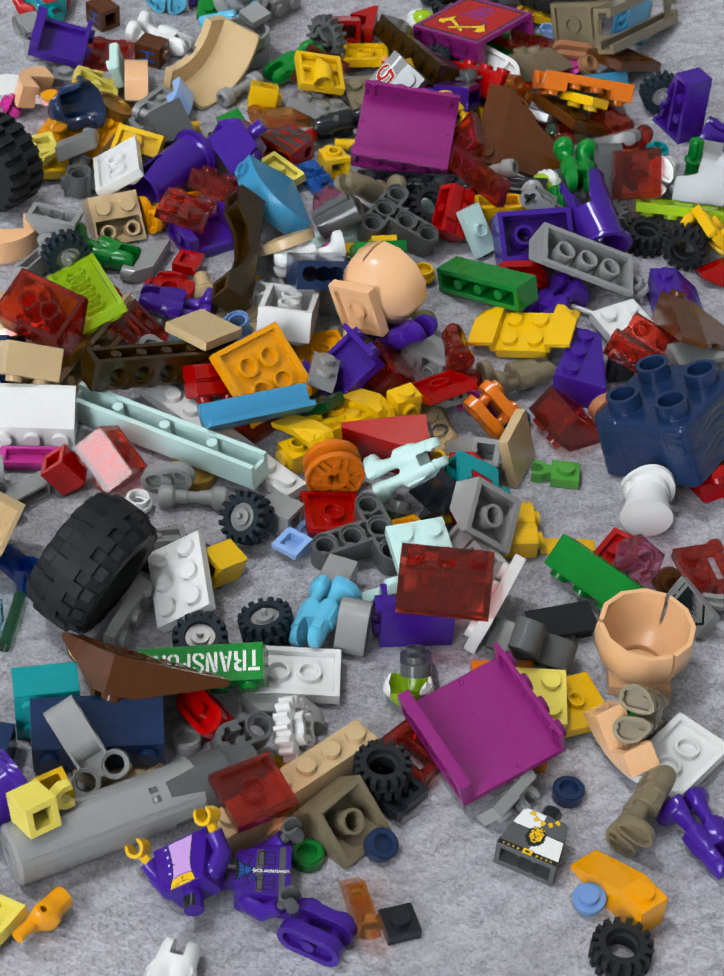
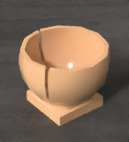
[328,240,427,337]
[594,588,696,698]

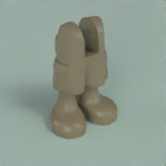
[475,357,557,395]
[613,683,670,744]
[605,765,676,858]

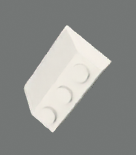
[0,383,78,450]

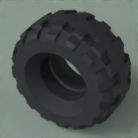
[26,492,158,634]

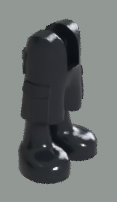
[312,107,362,141]

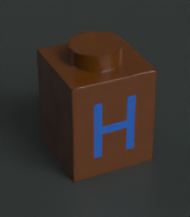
[86,0,120,33]
[135,33,171,70]

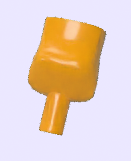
[12,886,73,943]

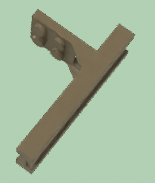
[550,0,678,54]

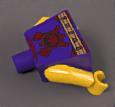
[425,81,484,130]

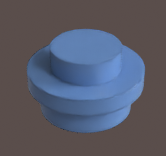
[572,882,606,916]

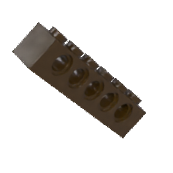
[80,339,238,392]

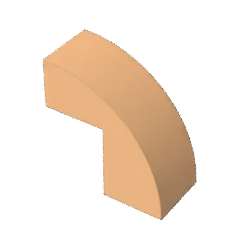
[124,59,148,103]
[13,66,55,108]
[0,213,39,265]
[583,700,660,778]

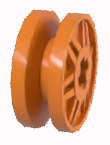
[302,439,365,491]

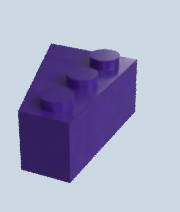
[652,67,712,144]
[550,327,606,409]

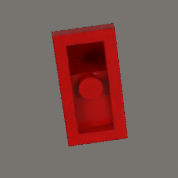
[349,5,379,43]
[689,463,724,503]

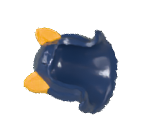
[40,75,107,133]

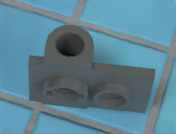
[311,193,370,239]

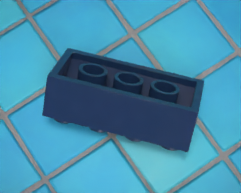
[30,695,165,772]

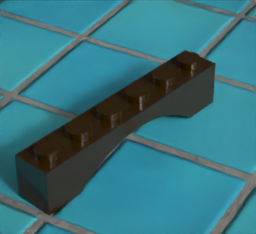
[374,14,461,86]
[211,184,265,314]

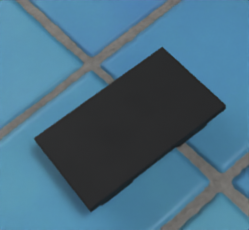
[525,600,597,639]

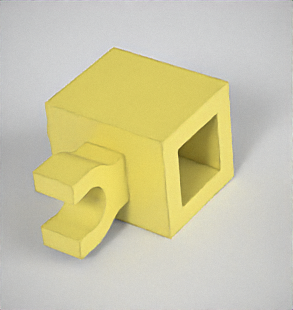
[6,778,76,840]

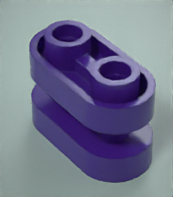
[276,897,358,967]

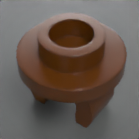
[651,566,682,593]

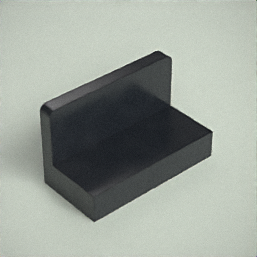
[408,469,456,520]

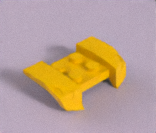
[467,304,581,359]
[271,388,396,449]

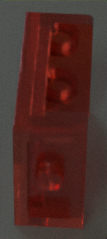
[603,313,680,373]

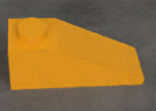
[570,850,668,932]

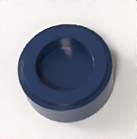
[551,776,585,809]
[363,827,399,863]

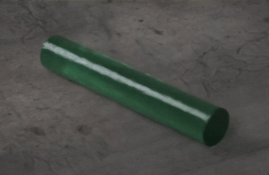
[0,592,26,652]

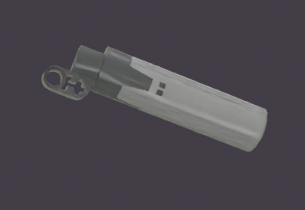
[0,711,275,886]

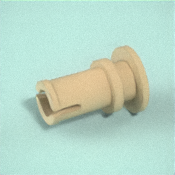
[193,271,215,305]

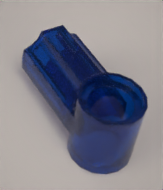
[0,543,39,596]

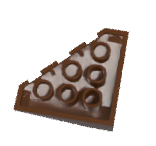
[473,84,560,178]
[651,288,724,351]
[62,632,230,703]

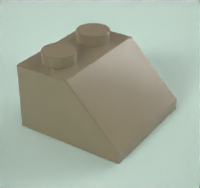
[506,44,573,81]
[293,774,392,869]

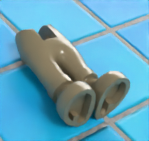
[334,171,407,204]

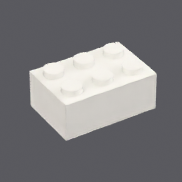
[256,283,321,346]

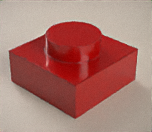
[172,249,205,276]

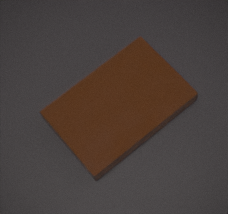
[586,48,662,72]
[531,92,607,137]

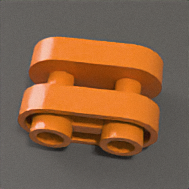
[462,379,521,440]

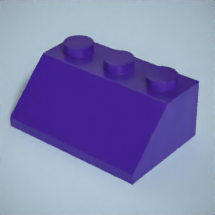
[646,267,704,341]

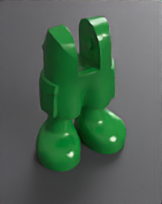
[262,39,328,86]
[553,136,596,193]
[73,222,141,271]

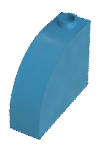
[234,154,311,234]

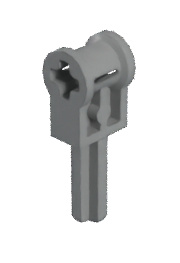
[519,179,575,233]

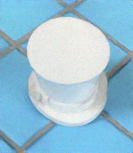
[620,464,676,537]

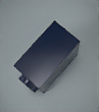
[286,253,350,290]

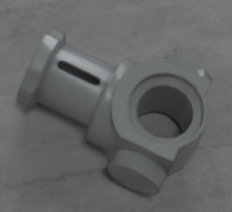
[61,153,96,199]

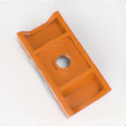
[531,70,635,107]

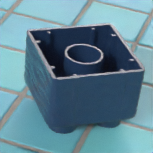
[595,354,724,487]

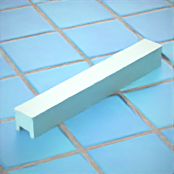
[77,381,270,490]

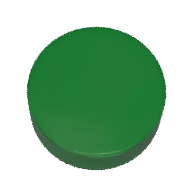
[291,839,324,873]

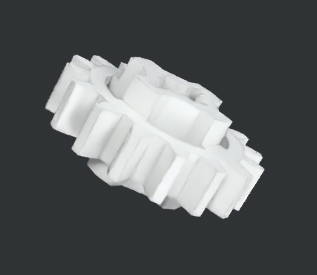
[272,695,316,764]

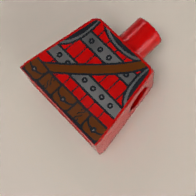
[260,124,317,165]

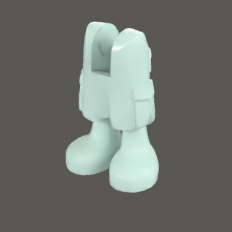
[363,437,449,505]

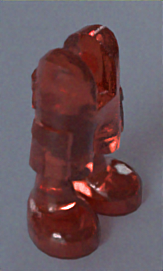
[590,105,654,155]
[441,323,483,390]

